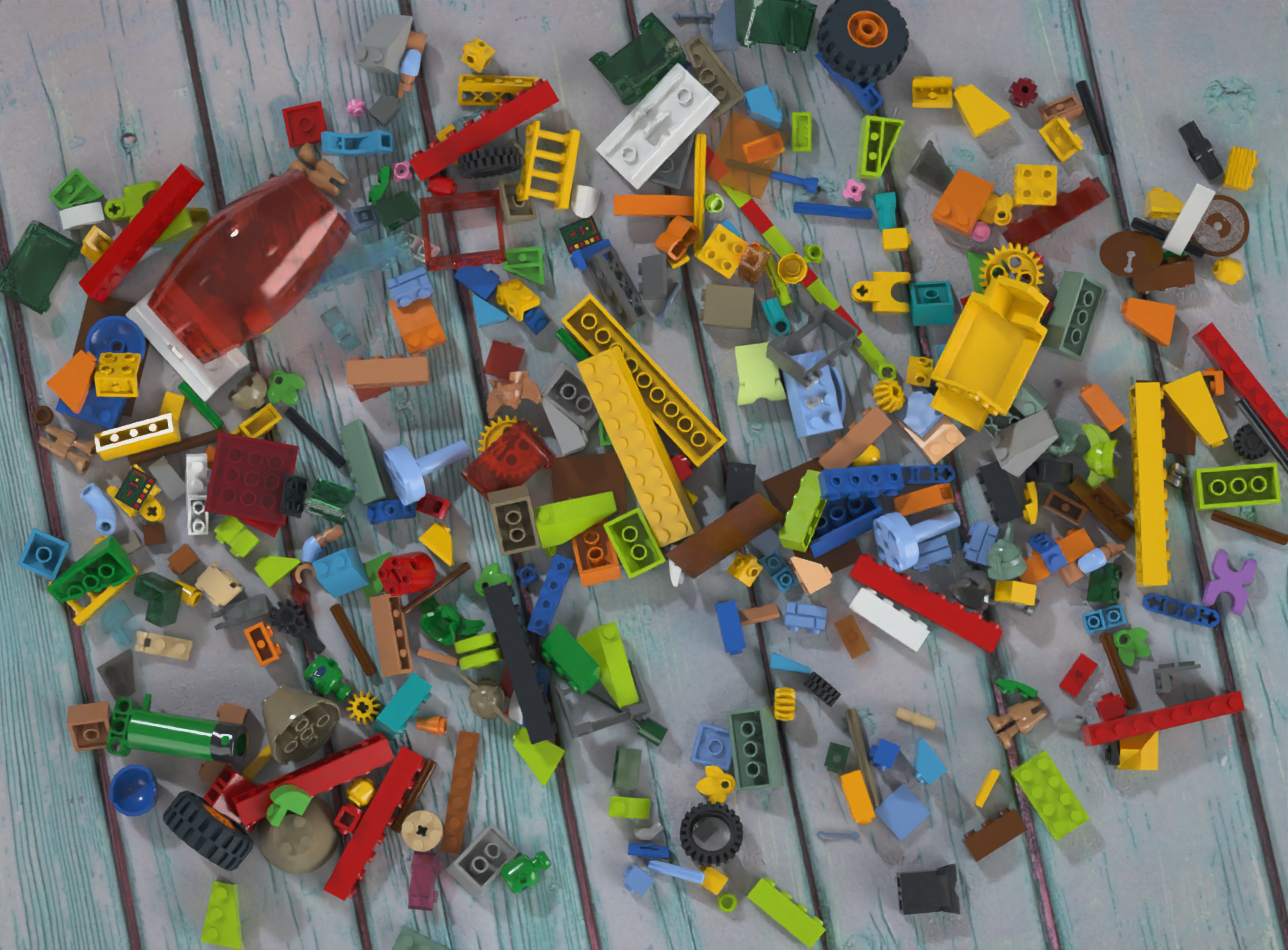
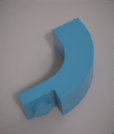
[321,130,394,157]

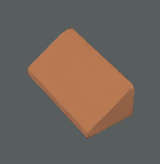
[1038,94,1083,125]
[738,603,780,627]

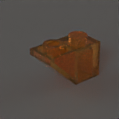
[738,241,773,286]

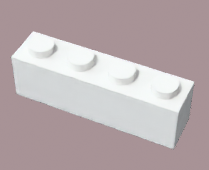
[848,586,930,652]

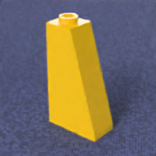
[1162,371,1228,448]

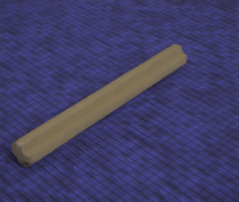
[845,708,880,807]

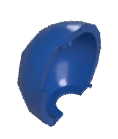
[109,765,159,817]

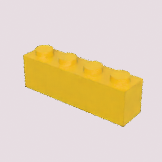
[94,413,181,461]

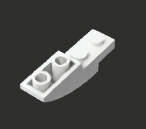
[185,453,208,535]

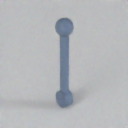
[673,13,714,21]
[817,831,860,840]

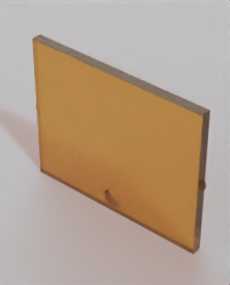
[705,112,788,200]

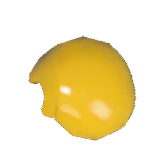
[777,253,808,284]
[851,444,881,467]

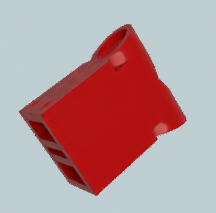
[203,764,262,834]

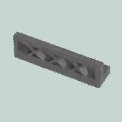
[584,246,650,330]

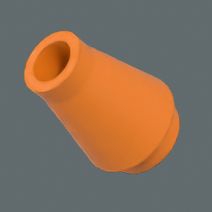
[416,716,447,736]

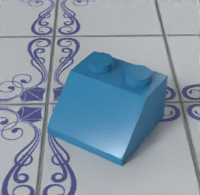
[312,546,370,598]
[913,737,948,785]

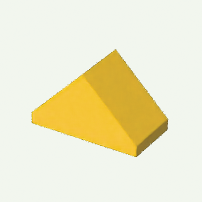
[994,581,1037,606]

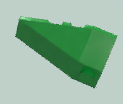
[46,535,135,603]

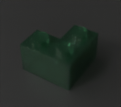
[373,191,422,234]
[133,571,183,628]

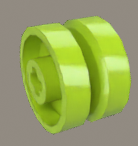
[454,631,504,671]

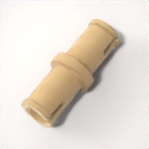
[895,706,937,732]

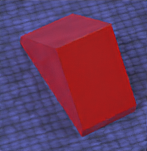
[415,492,452,521]

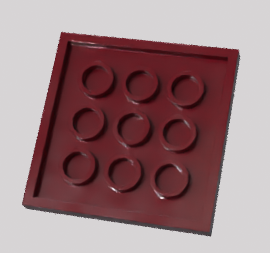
[204,432,299,526]

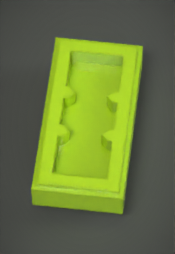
[791,112,812,153]

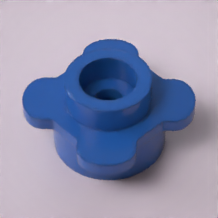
[516,563,540,587]

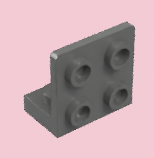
[1153,661,1201,693]

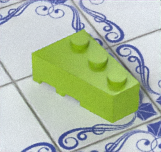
[856,115,906,181]
[201,880,244,950]

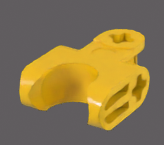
[851,271,911,314]
[106,463,166,523]

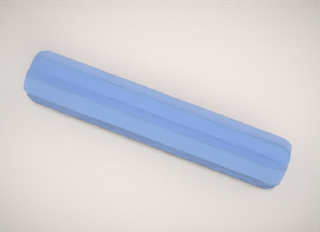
[648,860,705,883]

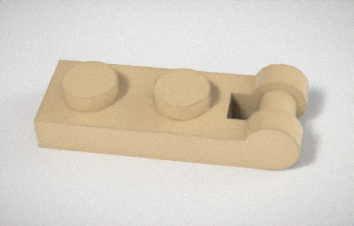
[133,631,193,661]

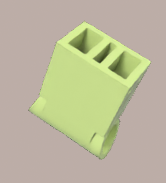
[734,342,787,406]

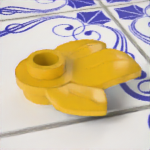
[979,193,1014,226]
[696,765,736,804]

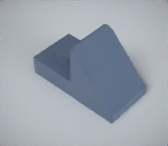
[343,205,380,235]

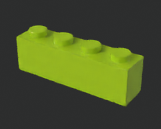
[778,469,828,553]
[746,877,826,949]

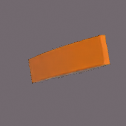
[613,195,694,218]

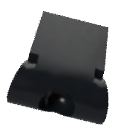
[724,462,756,514]
[896,863,960,915]

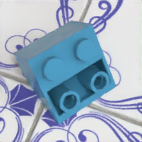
[743,84,783,130]

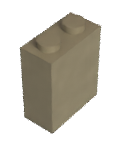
[699,284,754,330]

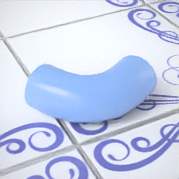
[80,483,117,535]

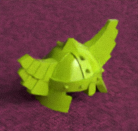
[1081,422,1120,488]

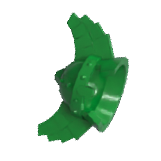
[419,589,486,646]

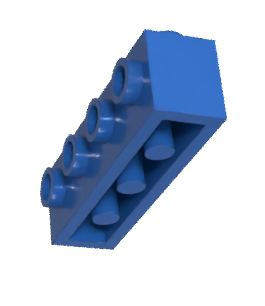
[818,464,904,501]

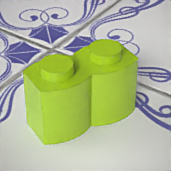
[214,516,261,559]

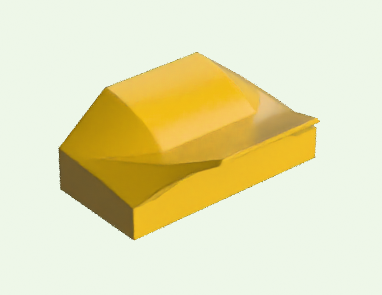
[80,225,114,264]

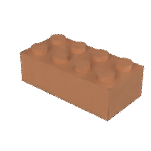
[346,353,431,389]

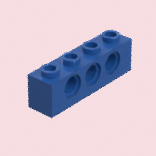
[526,554,575,637]

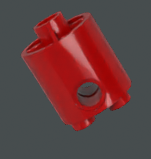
[377,551,436,596]

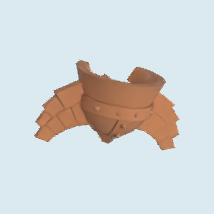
[486,371,543,418]

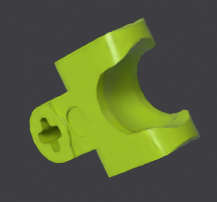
[104,181,161,222]

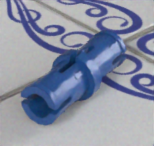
[628,842,669,860]

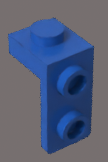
[570,239,612,272]
[522,307,550,335]
[367,499,416,525]
[1028,532,1068,574]

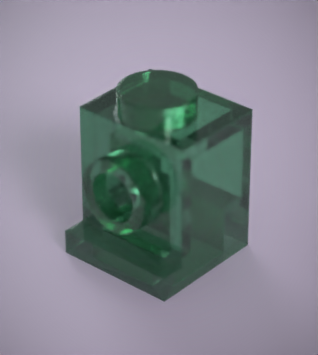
[823,742,850,774]

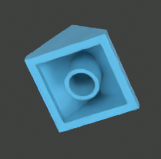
[17,528,71,581]

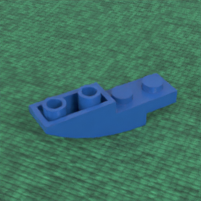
[815,52,884,115]

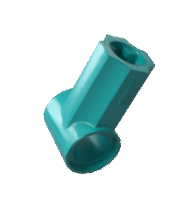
[874,192,896,232]
[761,297,790,337]

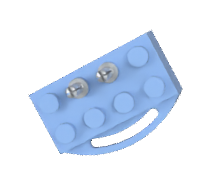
[782,350,846,439]

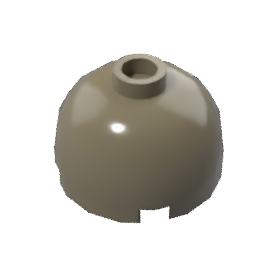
[227,371,267,410]

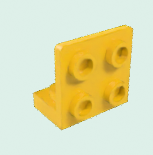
[1013,164,1057,208]
[693,224,751,279]
[94,352,141,397]

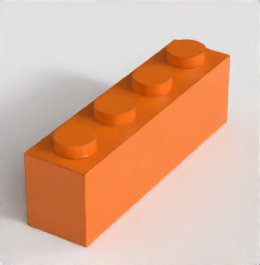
[1017,526,1095,585]

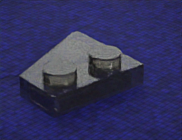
[909,140,954,193]
[96,648,135,701]

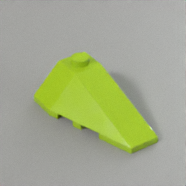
[532,491,617,549]
[577,621,639,708]

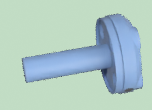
[383,440,470,506]
[873,510,960,572]

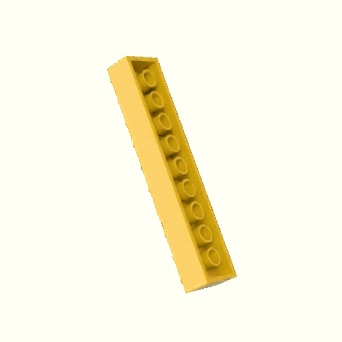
[561,293,727,469]
[577,345,701,548]
[1129,382,1171,587]

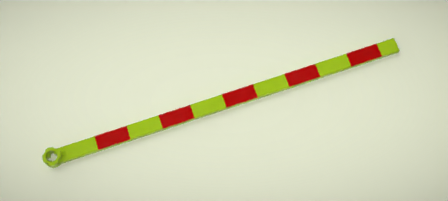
[639,77,897,381]

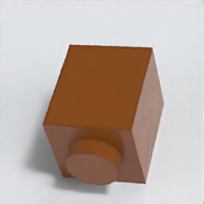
[167,543,201,575]

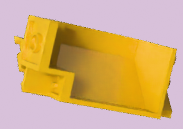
[929,275,1049,432]

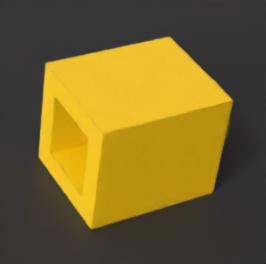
[881,228,911,252]
[699,866,729,895]

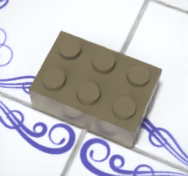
[487,484,541,556]

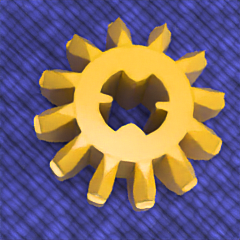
[872,378,905,413]
[774,687,795,721]
[346,690,381,725]

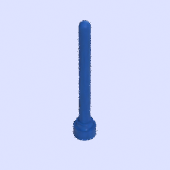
[724,159,819,194]

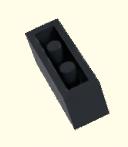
[975,461,1023,525]

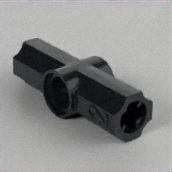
[1178,120,1224,181]

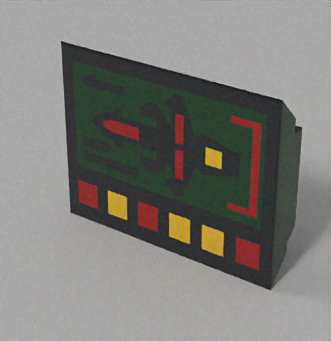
[559,215,602,254]
[114,466,157,511]

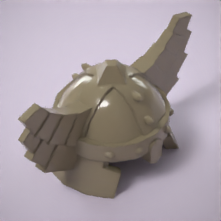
[458,672,511,725]

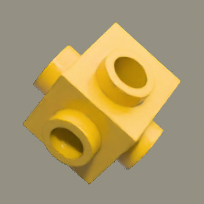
[460,37,496,73]
[906,356,934,387]
[726,552,763,587]

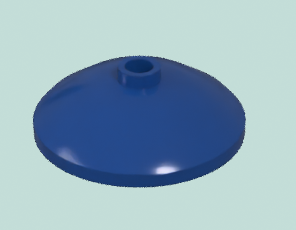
[85,316,146,365]

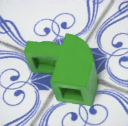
[266,785,312,827]

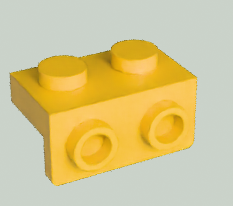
[911,76,953,108]
[1038,116,1083,163]
[496,278,540,322]

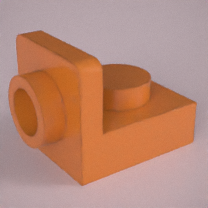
[1201,367,1224,397]

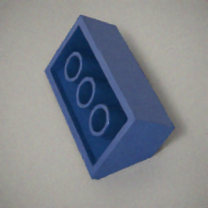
[808,496,884,558]

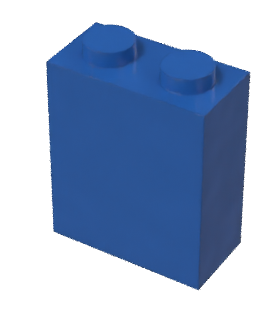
[715,600,746,656]

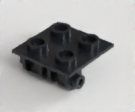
[279,473,307,518]

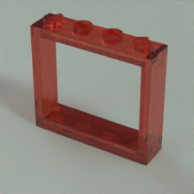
[419,189,507,272]

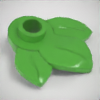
[267,370,306,405]
[474,563,514,597]
[1113,627,1151,667]

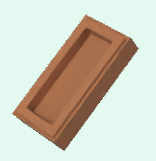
[417,648,459,667]

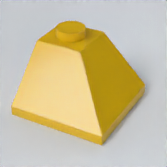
[1145,188,1184,220]
[418,522,455,567]

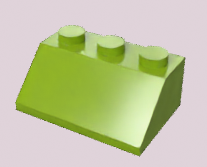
[603,507,666,579]

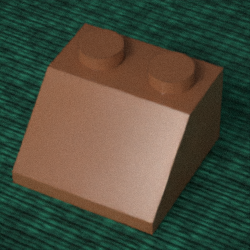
[67,701,113,752]

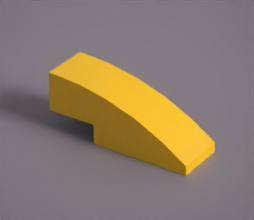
[231,403,282,439]

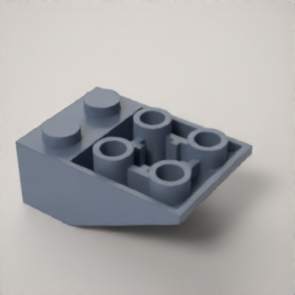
[712,0,741,52]

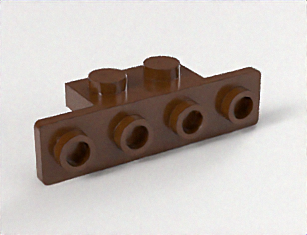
[1067,475,1135,543]

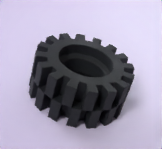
[1233,423,1270,460]
[803,671,841,707]

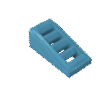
[769,652,811,674]

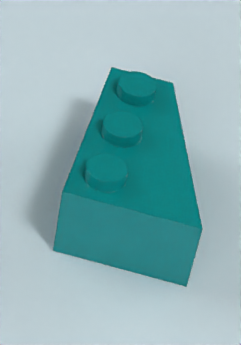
[372,672,432,743]

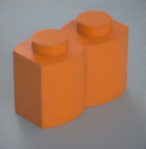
[654,216,700,261]

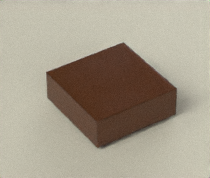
[143,523,166,546]

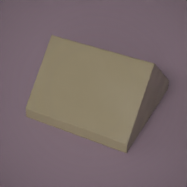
[497,180,537,225]

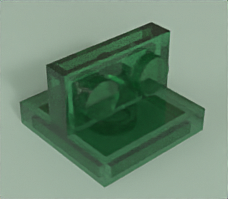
[304,478,356,526]

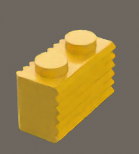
[1221,146,1259,193]

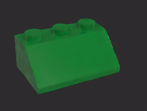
[541,623,600,696]

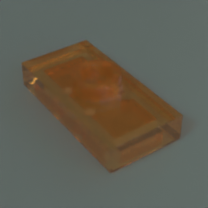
[833,614,870,659]

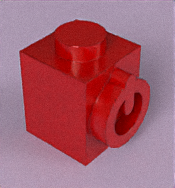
[669,453,694,484]
[1094,692,1127,722]
[333,803,363,835]

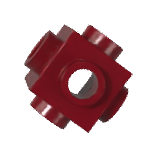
[1008,77,1038,108]

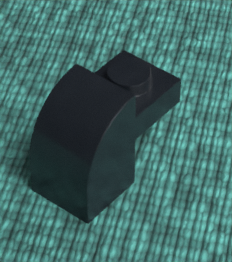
[1025,461,1073,484]

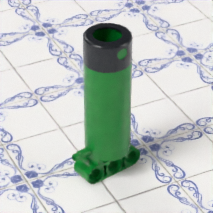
[106,694,249,765]

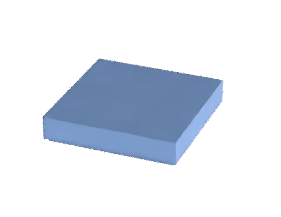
[893,387,945,438]
[690,722,733,772]
[874,783,931,841]

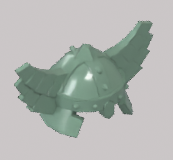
[1042,418,1091,459]
[985,521,1027,580]

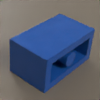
[454,257,501,302]

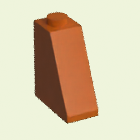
[1120,297,1176,347]
[46,350,97,414]
[1077,383,1127,434]
[893,483,955,517]

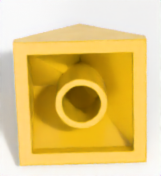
[1117,731,1158,770]

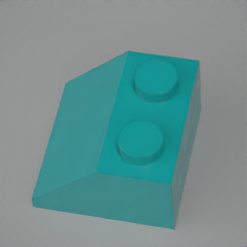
[909,281,954,326]

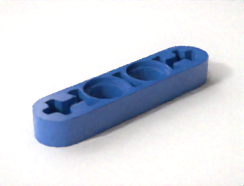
[900,465,955,485]
[1142,593,1220,628]

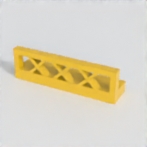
[458,74,539,106]

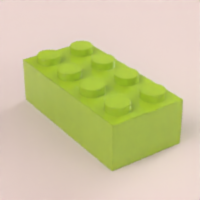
[1192,462,1281,511]
[1009,750,1090,841]

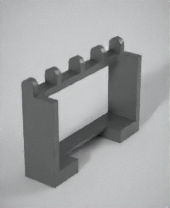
[766,303,862,388]
[554,660,651,739]

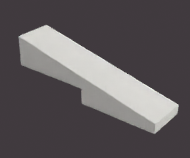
[1162,183,1215,256]

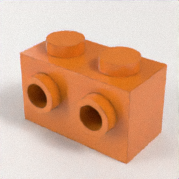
[243,622,283,667]

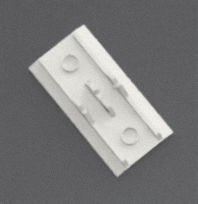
[595,63,720,190]
[125,275,250,402]

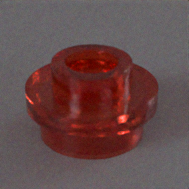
[290,586,310,604]

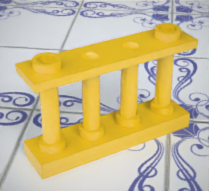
[516,120,581,211]
[46,535,142,626]

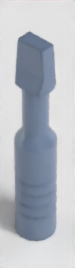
[655,282,683,325]

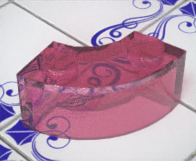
[408,851,442,911]

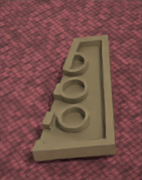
[684,33,744,120]

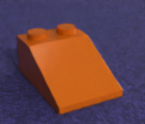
[931,168,995,238]
[388,297,448,356]
[571,517,622,587]

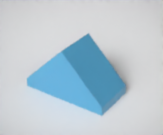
[472,294,509,328]

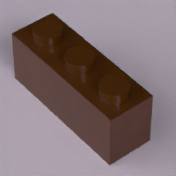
[1131,255,1195,294]
[961,807,1028,862]

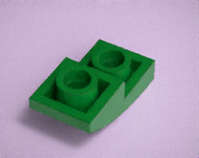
[369,166,391,208]
[993,679,1038,699]

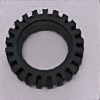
[458,146,522,179]
[680,801,743,867]

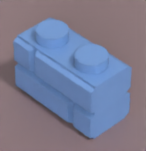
[386,266,434,308]
[962,521,1001,567]
[912,535,952,573]
[783,601,827,634]

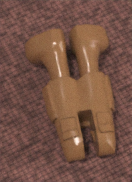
[287,142,348,197]
[38,425,97,475]
[987,697,1049,749]

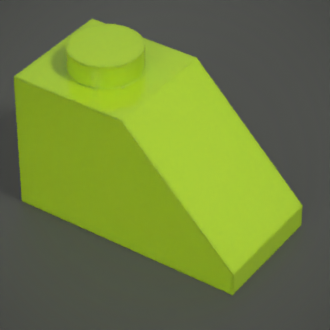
[254,556,302,588]
[609,795,651,819]

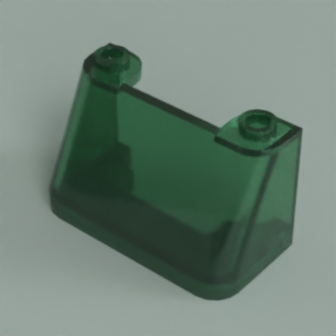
[734,0,817,54]
[589,12,687,106]
[0,220,81,315]

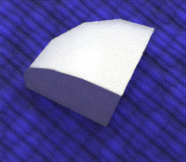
[571,184,601,218]

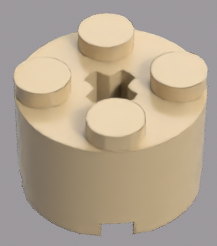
[195,561,243,607]
[402,810,444,851]

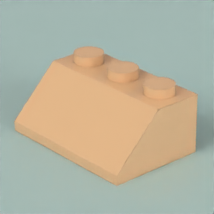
[787,557,832,596]

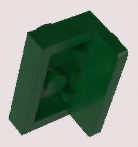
[1087,563,1123,605]

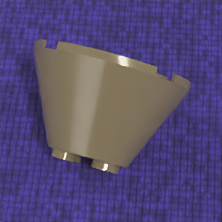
[261,684,341,765]
[258,796,339,874]

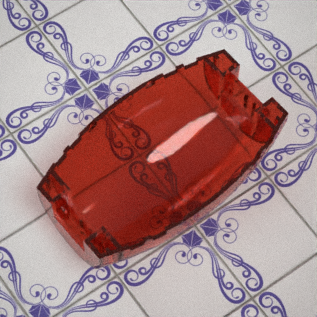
[147,168,352,365]

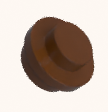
[33,406,54,426]

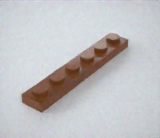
[440,730,480,854]

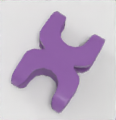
[1202,549,1257,616]

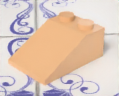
[895,415,966,465]

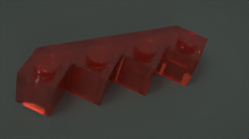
[1002,177,1111,250]

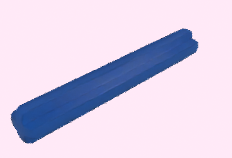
[793,202,872,220]

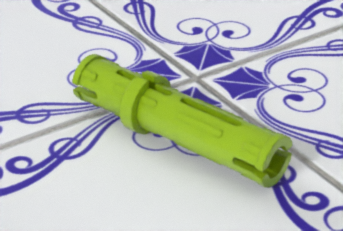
[758,248,793,308]

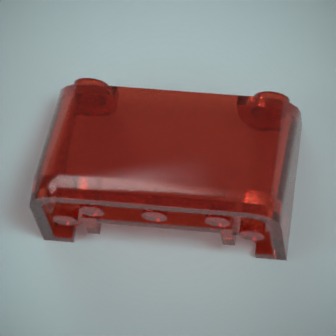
[460,420,557,502]

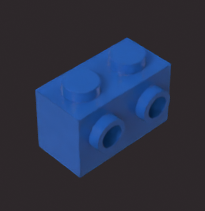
[868,738,901,771]

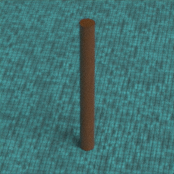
[402,562,471,615]

